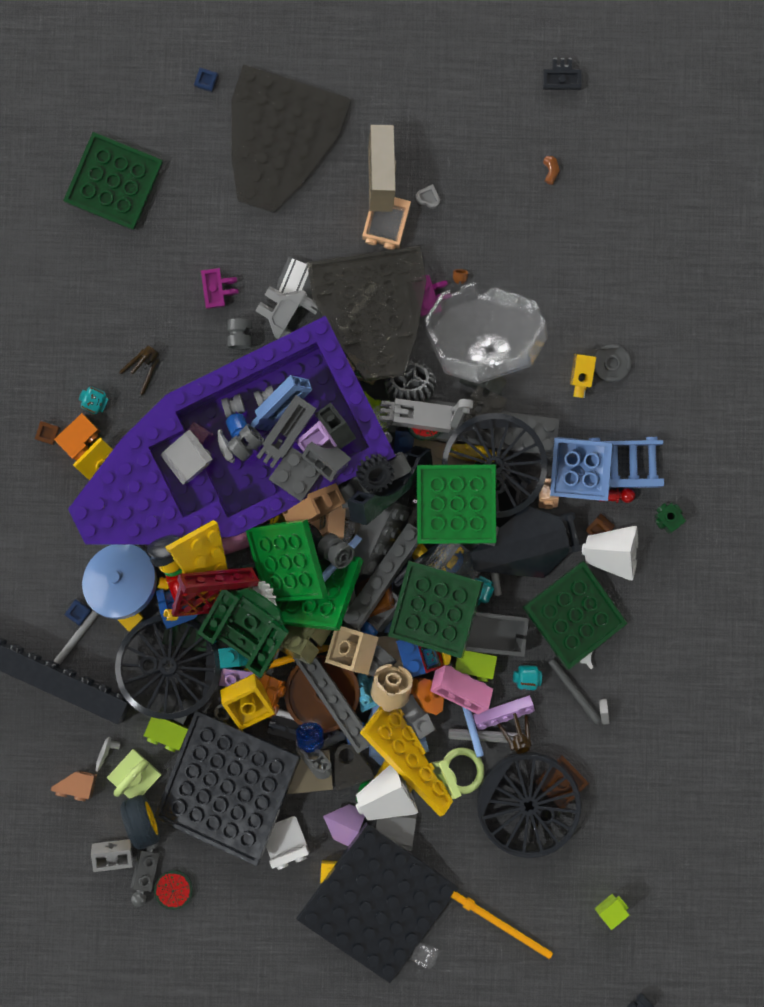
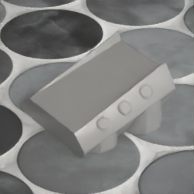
[161,430,213,485]
[376,814,417,851]

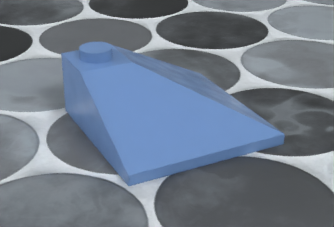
[550,437,613,501]

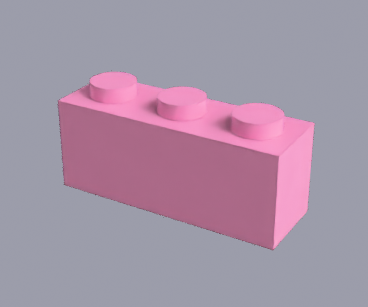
[430,665,493,714]

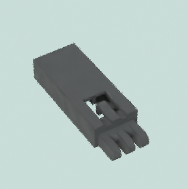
[257,395,317,468]

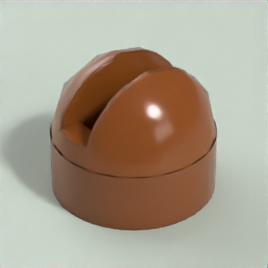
[453,269,468,284]

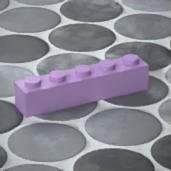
[473,695,535,730]

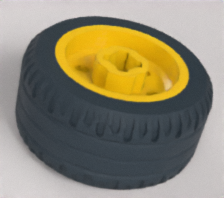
[120,795,160,849]

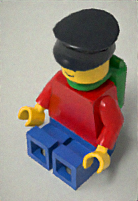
[147,535,198,629]

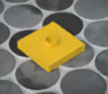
[73,438,113,480]

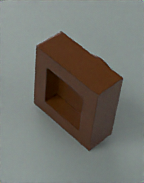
[35,421,60,445]

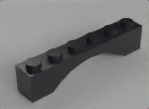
[347,446,433,525]

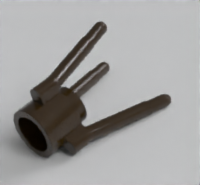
[119,345,160,395]
[497,713,532,754]

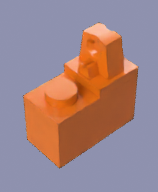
[54,413,101,461]

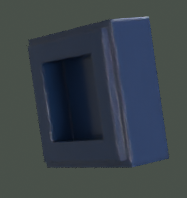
[194,68,218,92]
[64,599,92,626]

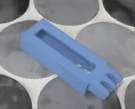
[251,375,312,431]

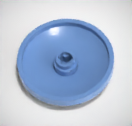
[82,545,158,620]

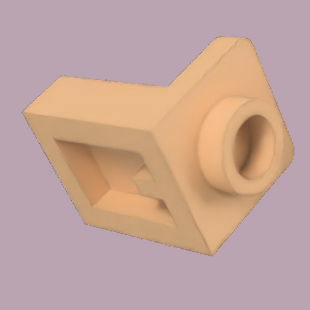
[538,478,559,509]

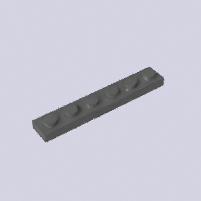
[343,523,419,630]
[293,656,371,754]

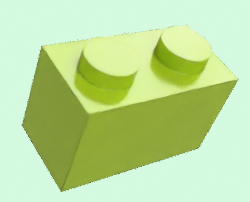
[455,651,497,682]
[144,717,189,752]
[594,894,630,930]

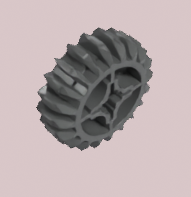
[384,360,436,402]

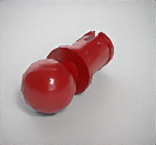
[598,488,635,503]

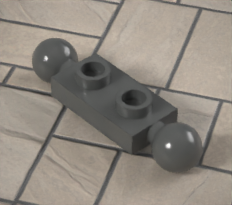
[131,841,160,907]

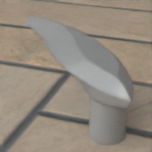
[218,429,235,463]
[96,737,120,772]

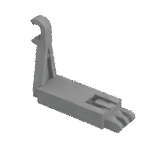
[379,398,473,433]

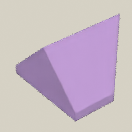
[296,421,337,452]
[323,804,365,846]

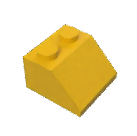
[220,674,275,730]

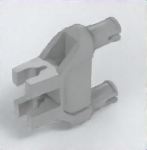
[255,286,321,339]

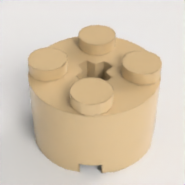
[370,664,413,712]

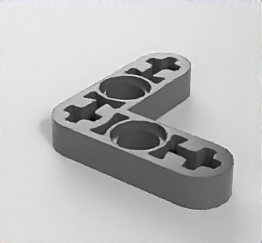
[296,729,347,779]

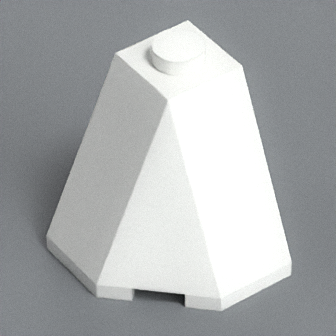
[582,526,638,580]
[356,765,418,820]

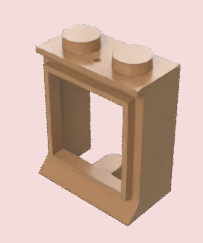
[283,483,345,523]

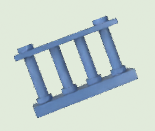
[589,437,664,488]

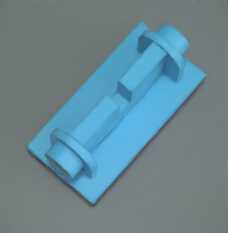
[357,673,377,712]

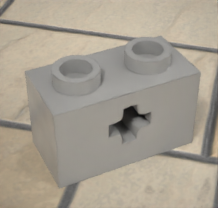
[91,839,133,872]

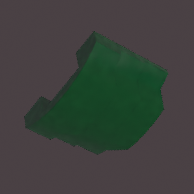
[197,587,289,678]

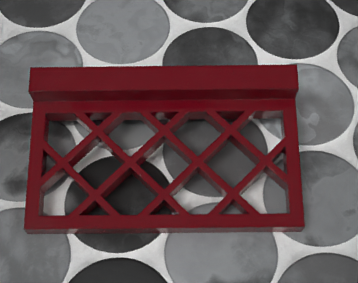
[171,567,259,617]

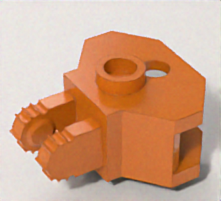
[410,677,444,715]

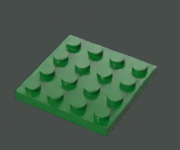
[417,465,496,544]
[246,519,328,602]
[276,556,364,631]

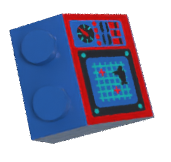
[396,640,443,677]

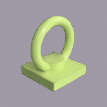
[432,747,484,799]
[107,749,162,799]

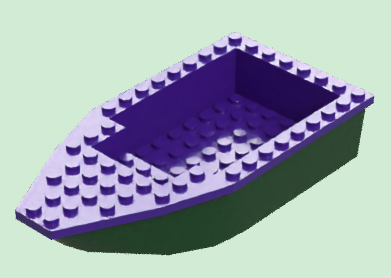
[68,316,396,545]

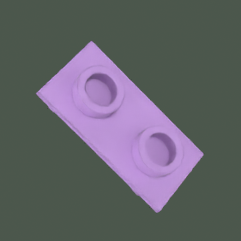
[219,668,259,686]

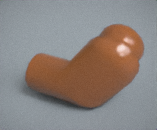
[543,156,560,185]

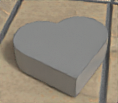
[416,184,440,209]
[599,699,610,724]

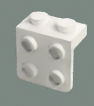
[266,816,310,870]

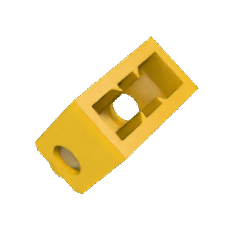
[570,354,596,398]

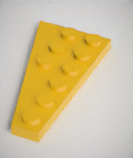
[165,520,228,604]
[360,706,453,817]

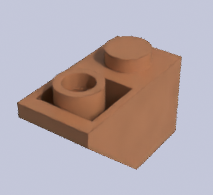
[51,770,97,801]

